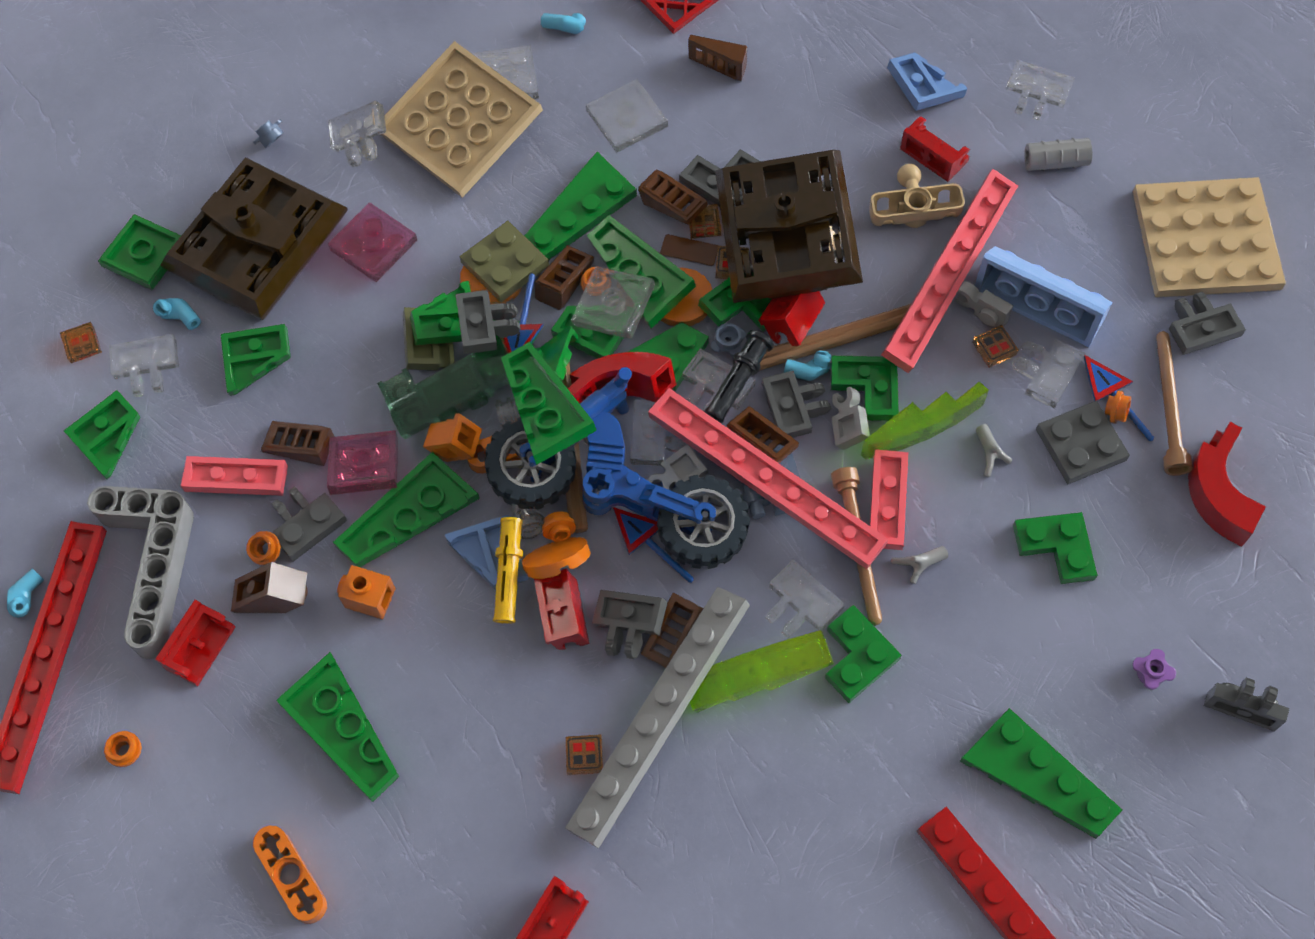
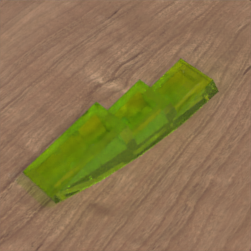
[861,381,989,460]
[690,630,834,713]

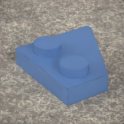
[887,53,967,111]
[445,515,528,590]

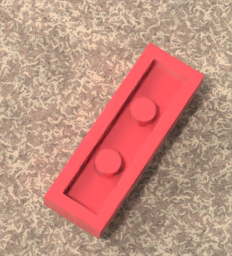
[869,449,909,550]
[181,456,288,496]

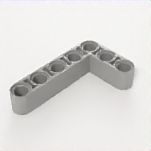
[87,486,194,659]

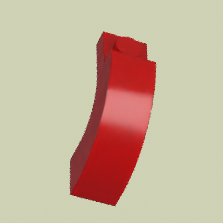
[567,352,676,404]
[1188,422,1266,547]

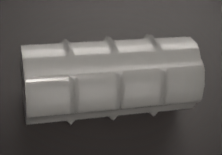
[1024,138,1093,171]

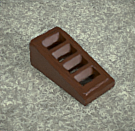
[688,35,748,81]
[638,169,708,225]
[535,245,594,310]
[727,406,799,463]
[261,421,335,466]
[640,592,704,668]

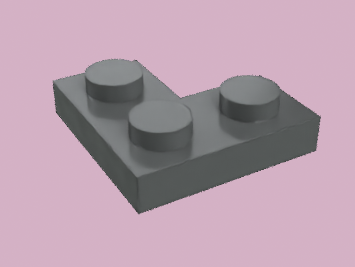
[679,149,761,207]

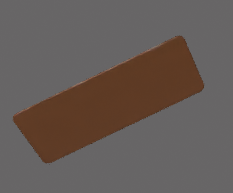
[660,234,719,266]

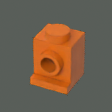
[423,413,482,462]

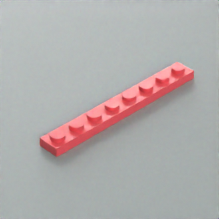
[881,169,1018,373]
[648,388,888,569]

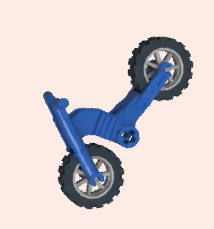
[485,367,750,569]

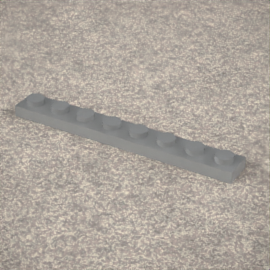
[565,587,750,849]

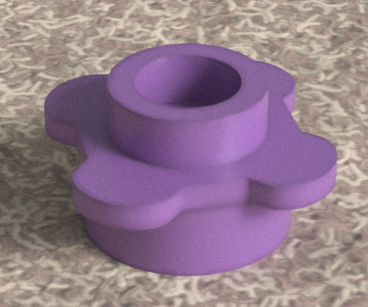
[1133,649,1176,690]

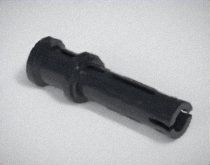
[704,330,774,424]

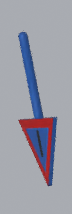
[503,273,544,353]
[1083,355,1154,441]
[613,507,694,583]

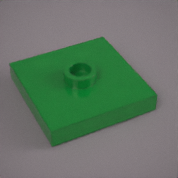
[98,214,181,290]

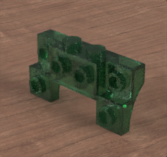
[377,335,509,439]

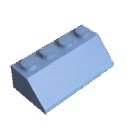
[975,246,1113,347]

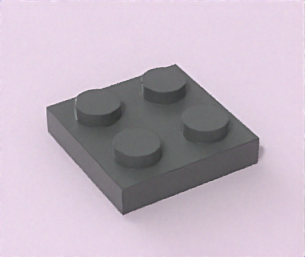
[1036,400,1130,485]

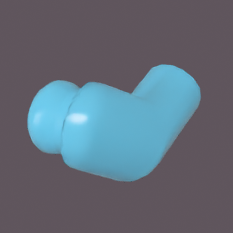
[541,13,586,34]
[153,298,201,330]
[784,350,831,381]
[7,568,44,618]

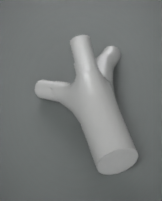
[975,424,1012,477]
[891,546,948,584]

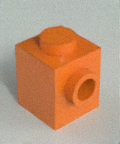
[337,565,396,619]

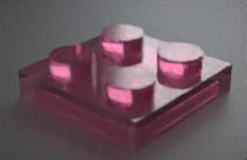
[328,202,417,282]
[327,430,398,495]

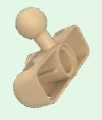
[869,163,965,228]

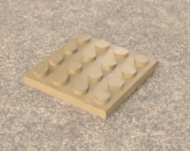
[374,41,543,198]
[1133,177,1286,297]

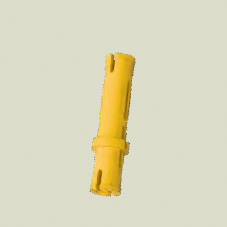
[493,517,523,624]

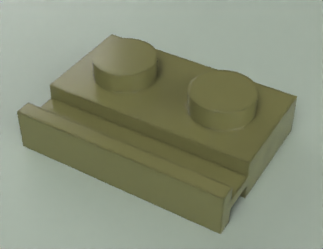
[403,307,455,371]

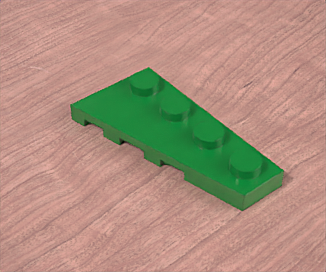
[524,151,637,261]
[587,215,696,329]
[501,342,597,465]
[333,452,480,567]
[276,652,400,802]
[960,708,1123,839]

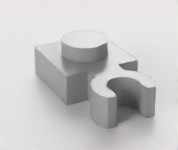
[956,281,1013,331]
[831,386,870,450]
[646,444,708,490]

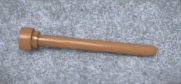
[1156,331,1193,476]
[831,467,882,626]

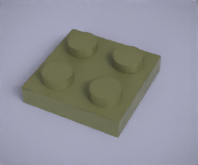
[459,220,549,302]

